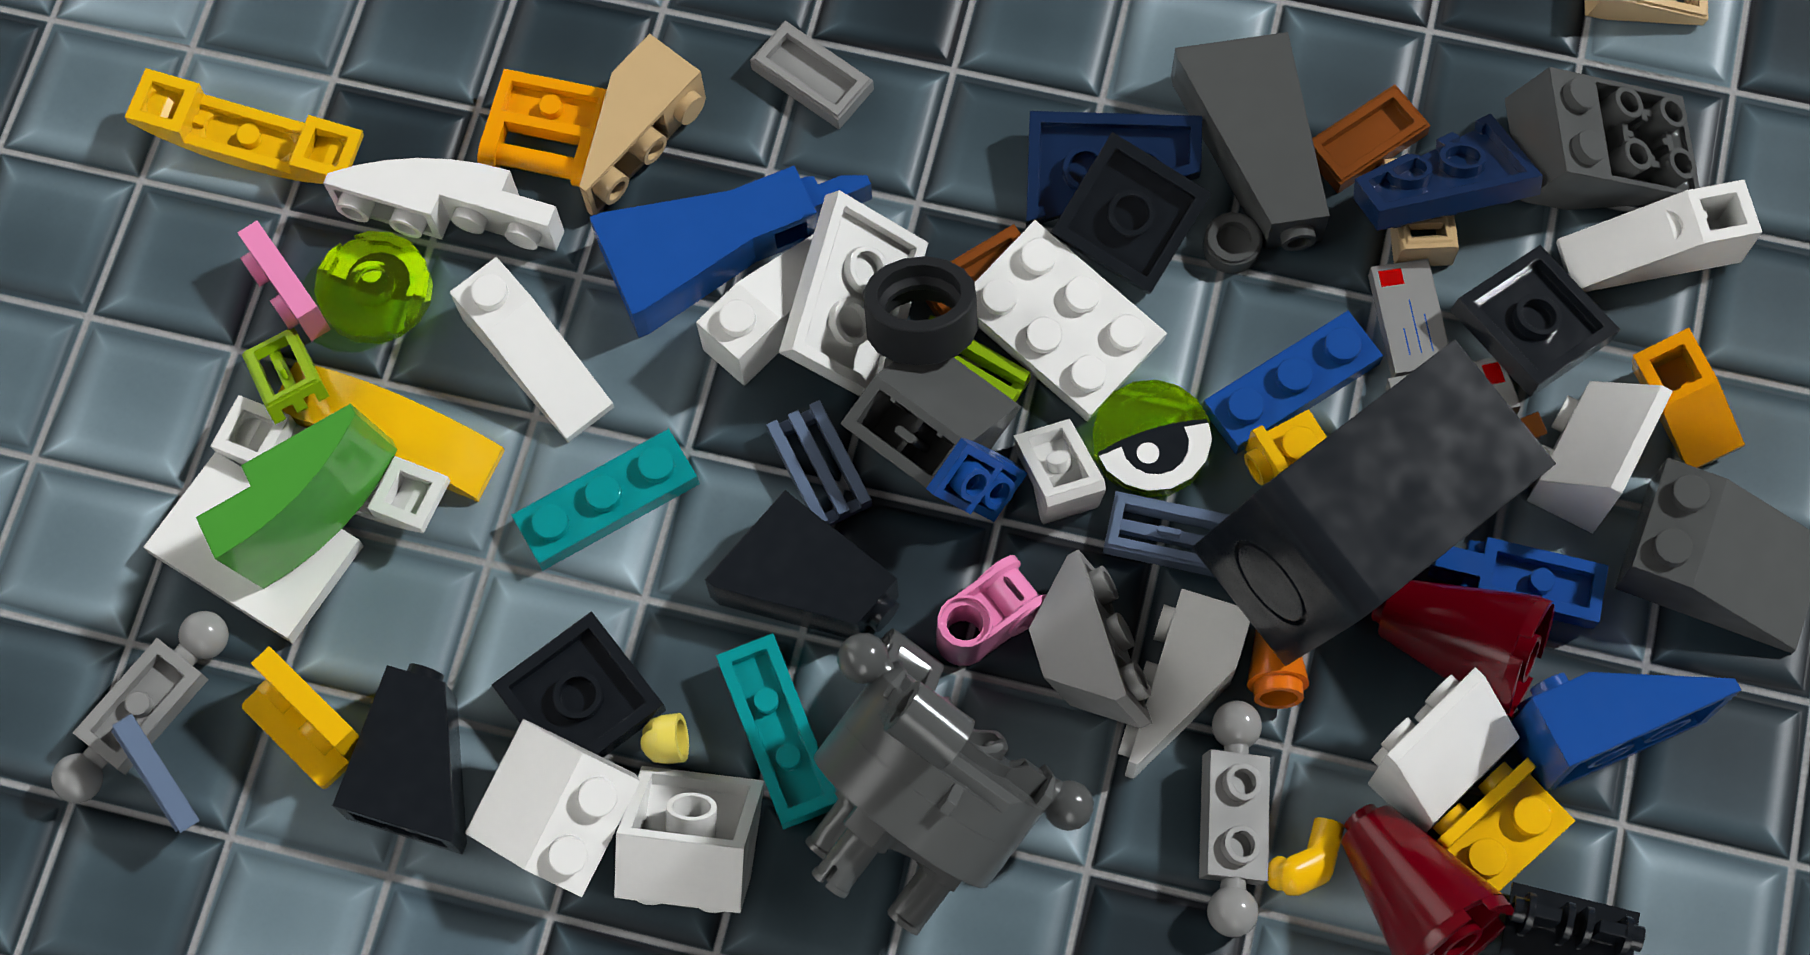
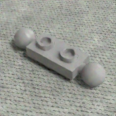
[51,611,229,803]
[1199,700,1270,937]

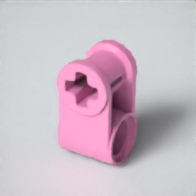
[936,555,1047,666]

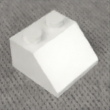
[1527,381,1673,534]
[465,719,640,897]
[614,766,764,913]

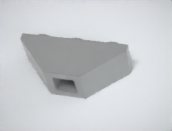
[1029,549,1152,728]

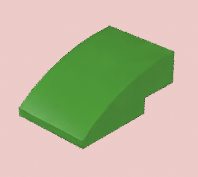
[196,403,397,589]

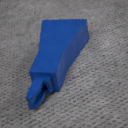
[589,165,872,338]

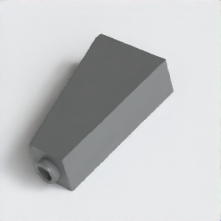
[1171,32,1330,251]

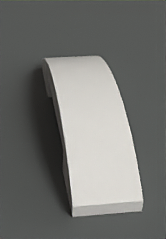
[211,395,451,533]

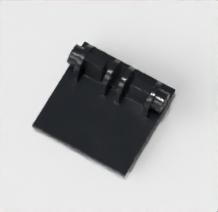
[1499,882,1646,955]

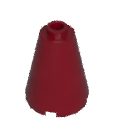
[1372,580,1555,717]
[1341,804,1515,955]

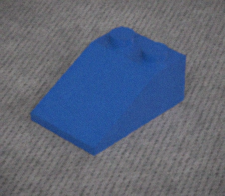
[1511,672,1741,793]

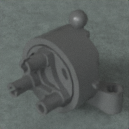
[805,628,1094,935]

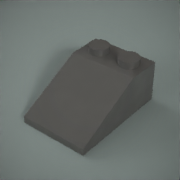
[1614,458,1810,653]

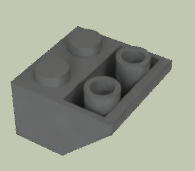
[840,357,1021,488]

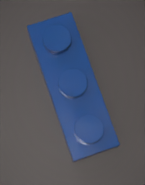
[1202,310,1383,455]

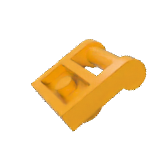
[477,69,607,188]

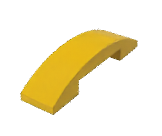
[125,68,364,184]
[278,362,505,502]

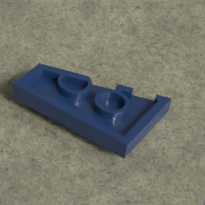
[1026,111,1202,228]
[1353,113,1543,231]

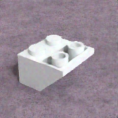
[1368,667,1520,833]

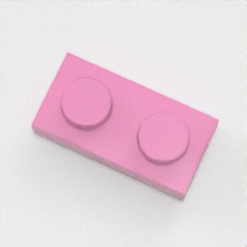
[237,220,331,342]

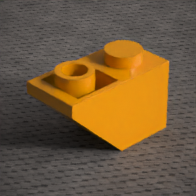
[1632,328,1745,468]

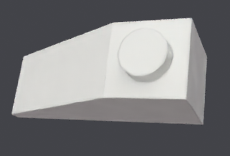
[696,234,814,386]
[450,257,614,443]

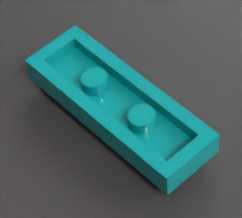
[511,428,700,571]
[716,633,838,830]

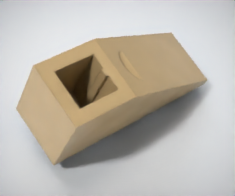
[579,33,706,216]

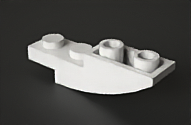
[323,158,564,251]

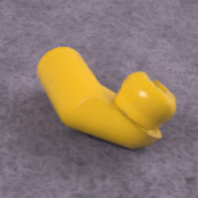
[1267,817,1344,896]

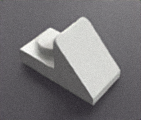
[1013,419,1106,524]

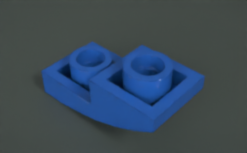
[926,438,1028,522]

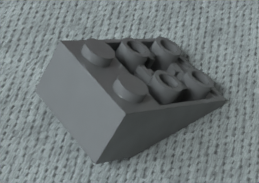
[1505,67,1700,210]

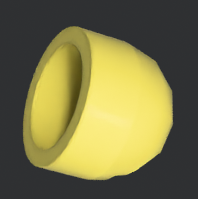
[640,713,689,764]

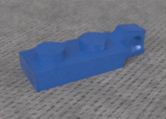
[1428,537,1609,629]

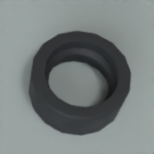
[863,256,978,366]

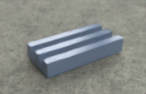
[766,400,872,526]
[1103,491,1229,577]
[111,713,200,833]

